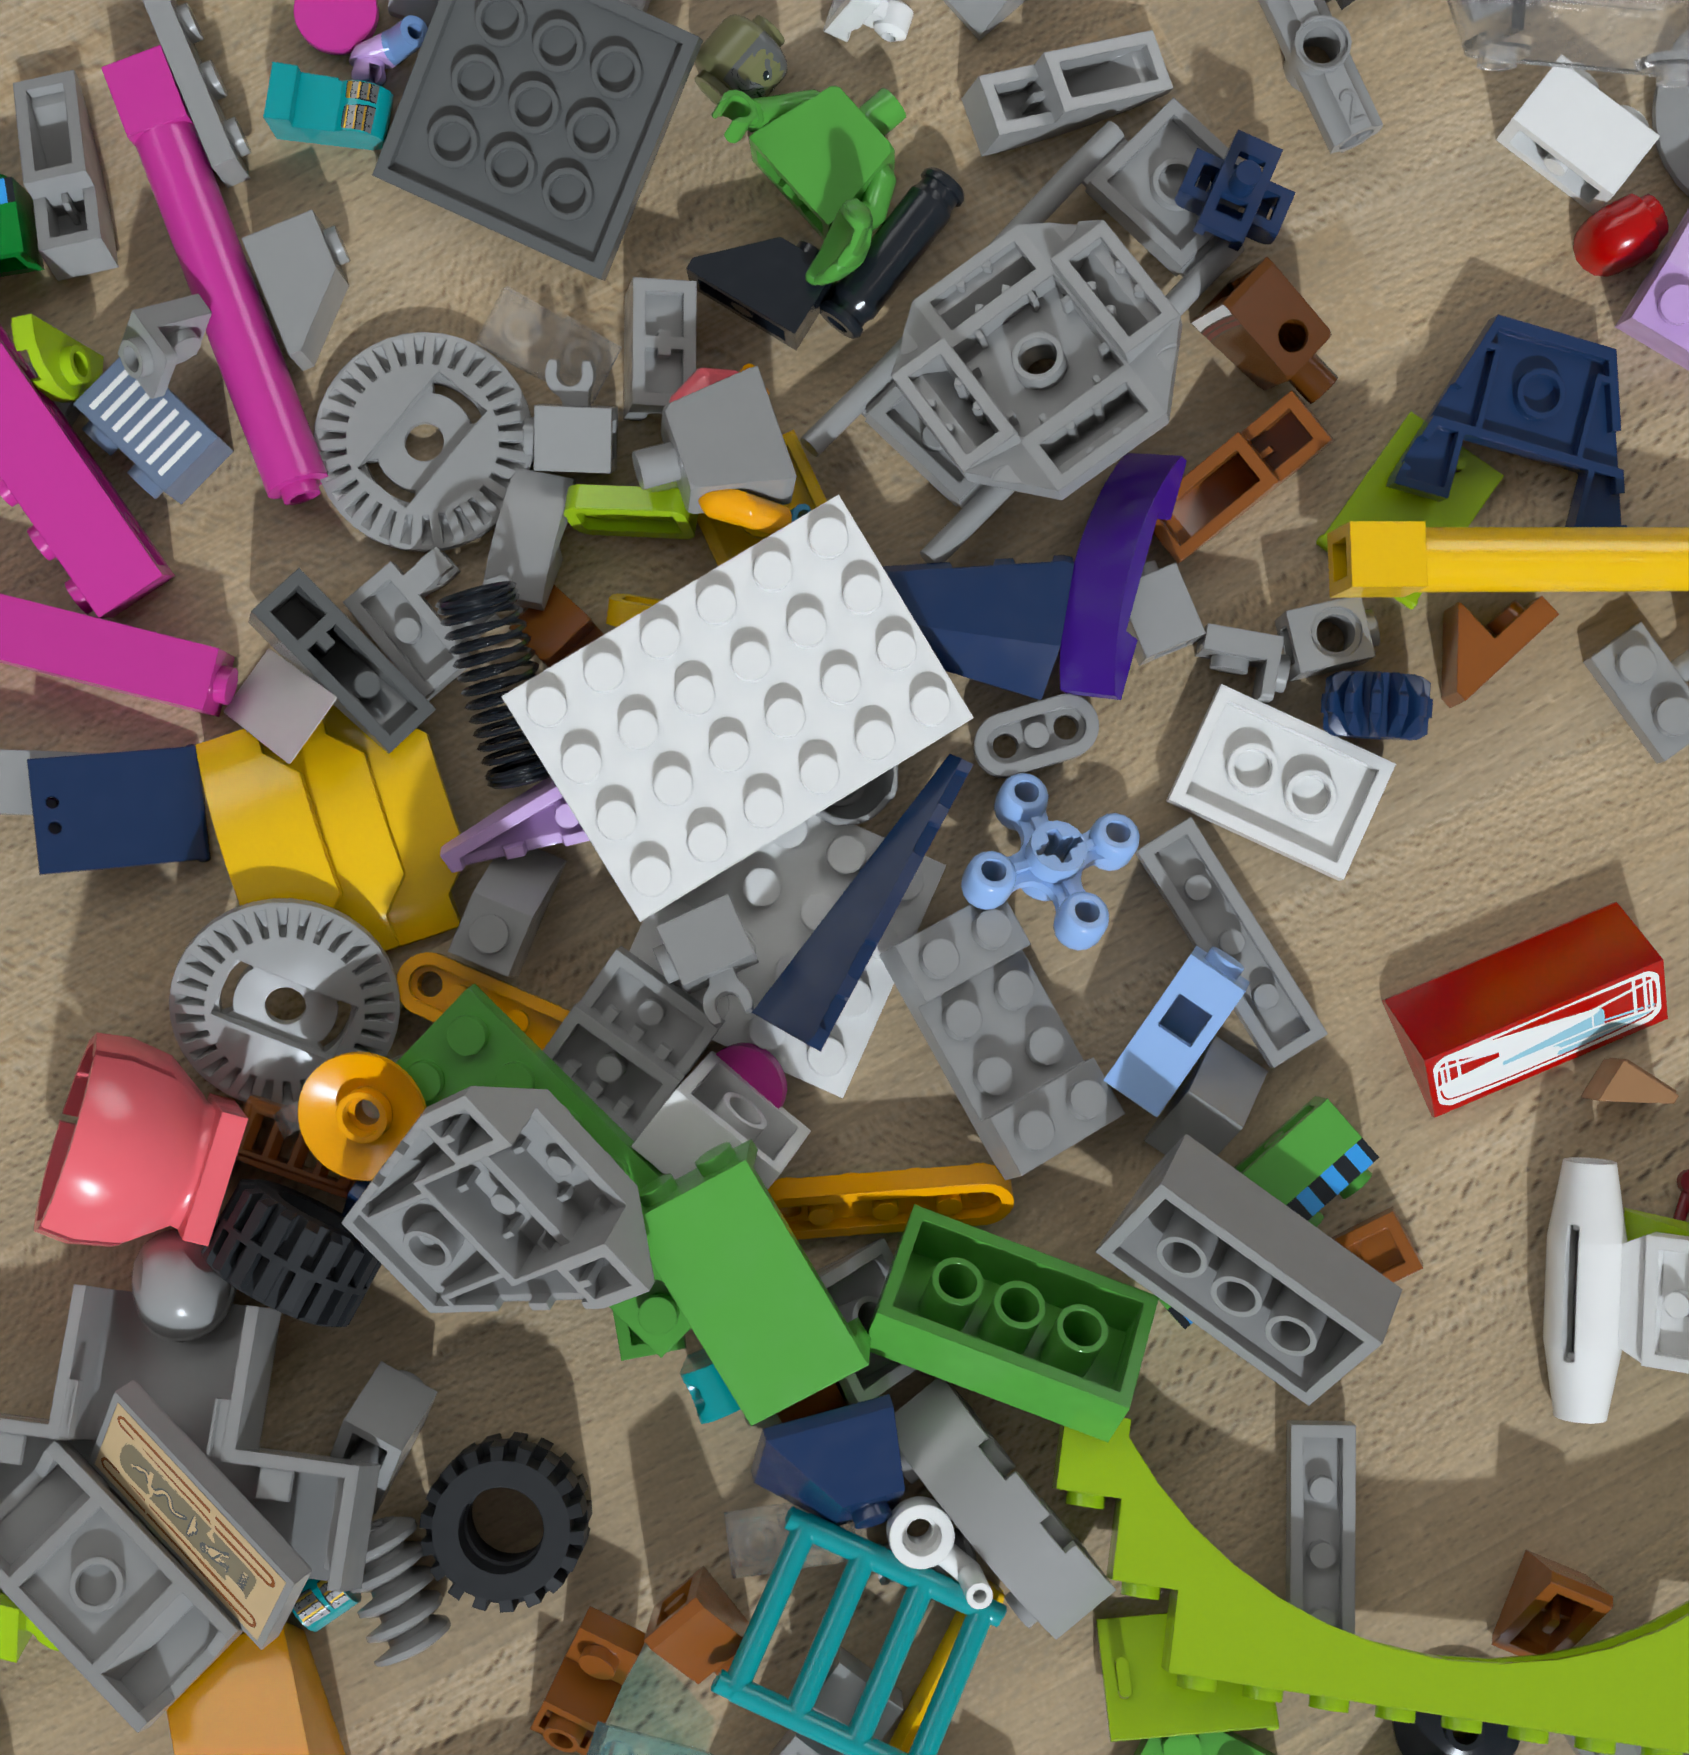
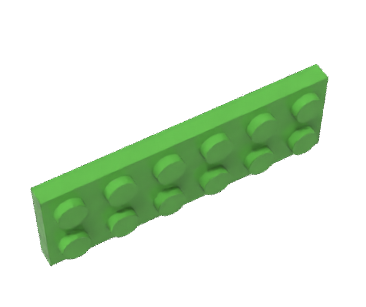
[396,984,691,1358]

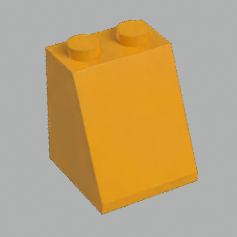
[167,1622,346,1755]

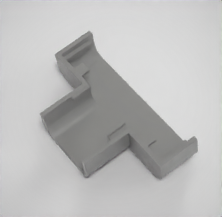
[0,1284,380,1592]

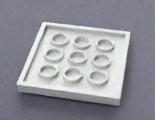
[629,811,946,1098]

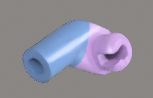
[349,15,428,86]

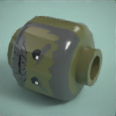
[695,14,787,105]

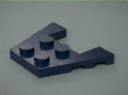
[1386,314,1627,527]

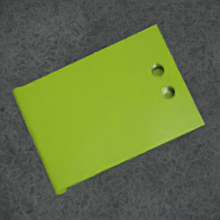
[1316,411,1504,610]
[1096,1613,1279,1742]

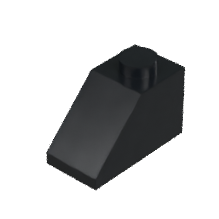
[686,237,835,350]

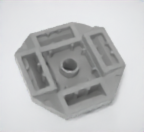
[891,220,1182,500]

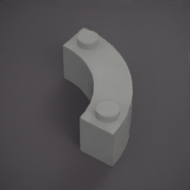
[895,1378,1116,1640]

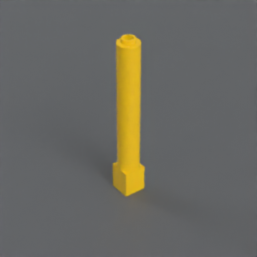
[1327,521,1689,598]

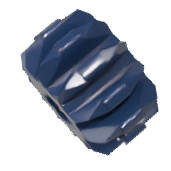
[1321,671,1433,741]

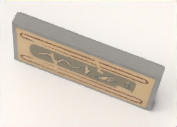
[88,1380,312,1650]

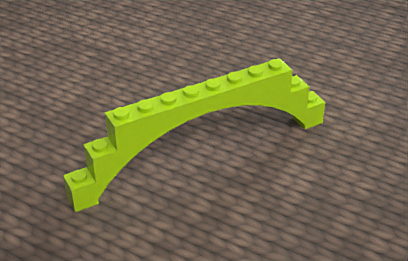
[1052,1418,1689,1755]

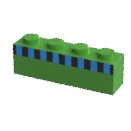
[1152,1096,1380,1329]

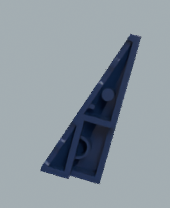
[882,555,1074,700]
[752,754,974,1052]

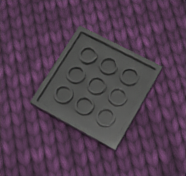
[372,0,703,281]

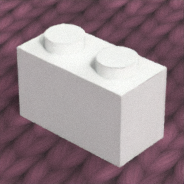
[1496,59,1660,214]

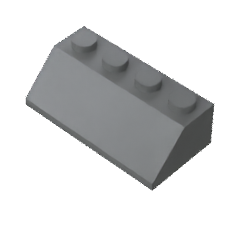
[1095,1134,1403,1406]

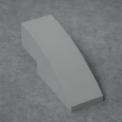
[961,30,1173,157]
[13,70,119,281]

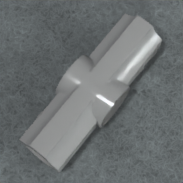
[1258,0,1383,154]

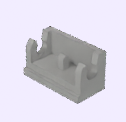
[624,277,697,421]

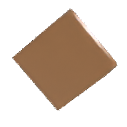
[1581,1058,1679,1104]

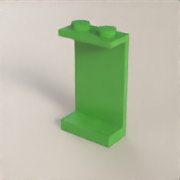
[639,1139,871,1426]

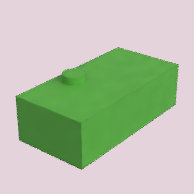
[867,1204,1159,1442]

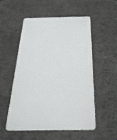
[224,649,337,764]

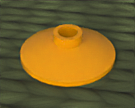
[298,1051,426,1181]

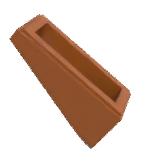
[236,1095,357,1199]

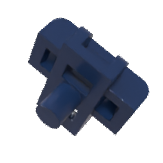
[1174,129,1296,252]

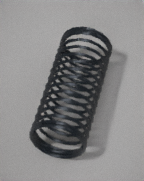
[435,581,550,789]

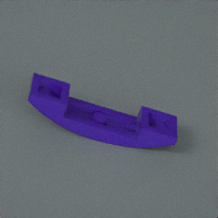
[1060,453,1187,700]

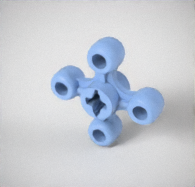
[961,773,1140,951]

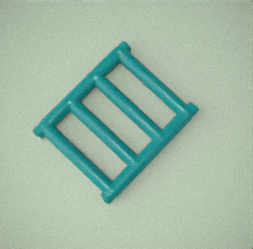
[711,1506,1007,1755]

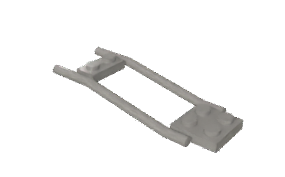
[800,97,1244,563]

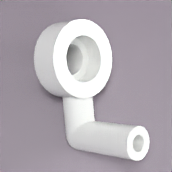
[886,1496,993,1609]

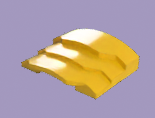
[195,705,461,952]

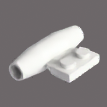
[1543,1157,1689,1424]

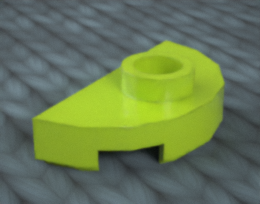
[11,314,104,403]

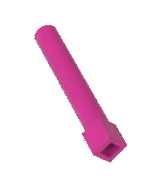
[101,45,328,505]

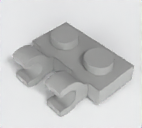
[343,547,501,701]

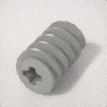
[350,1516,451,1667]

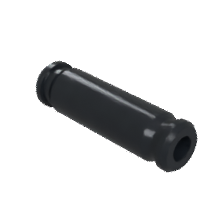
[820,167,964,339]

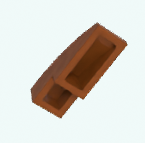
[1153,390,1335,564]

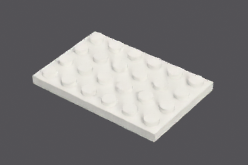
[501,494,974,922]

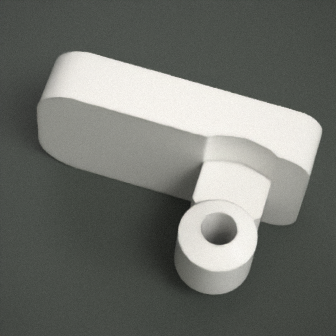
[823,0,914,42]

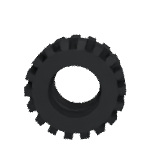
[201,1179,382,1327]
[419,1432,592,1613]

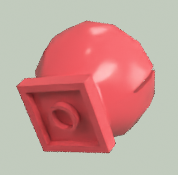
[34,1033,248,1247]

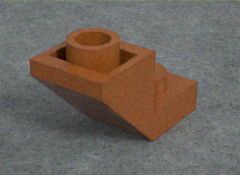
[530,1606,645,1755]

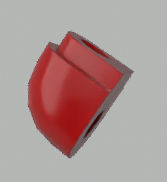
[1573,193,1669,277]

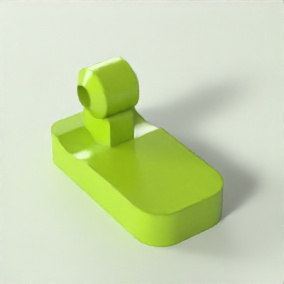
[564,481,698,539]

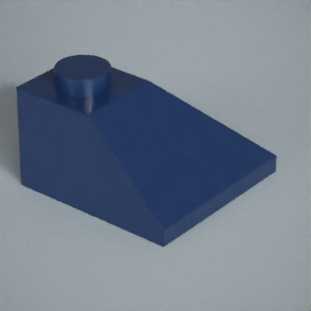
[751,1394,905,1529]

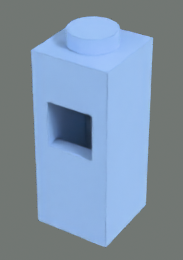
[1103,945,1250,1117]

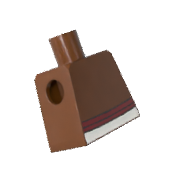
[1190,257,1338,404]

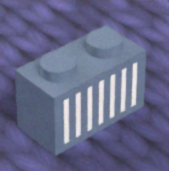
[73,357,234,505]

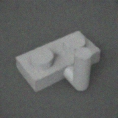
[1583,622,1689,764]

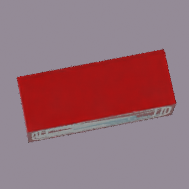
[1382,902,1668,1118]

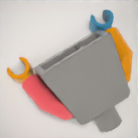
[632,363,812,535]

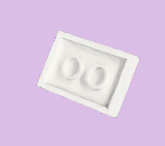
[1166,684,1396,881]

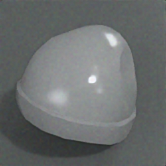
[131,1229,237,1343]

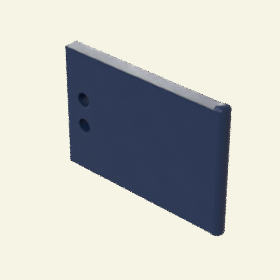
[27,744,211,875]

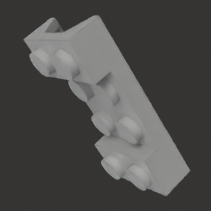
[879,900,1125,1180]
[0,1440,243,1733]

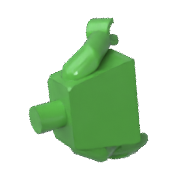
[711,86,906,286]

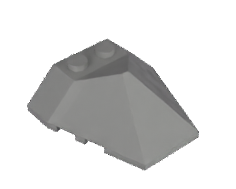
[341,1086,655,1313]

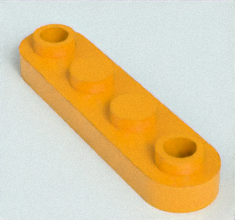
[397,952,571,1051]
[768,1163,1014,1240]

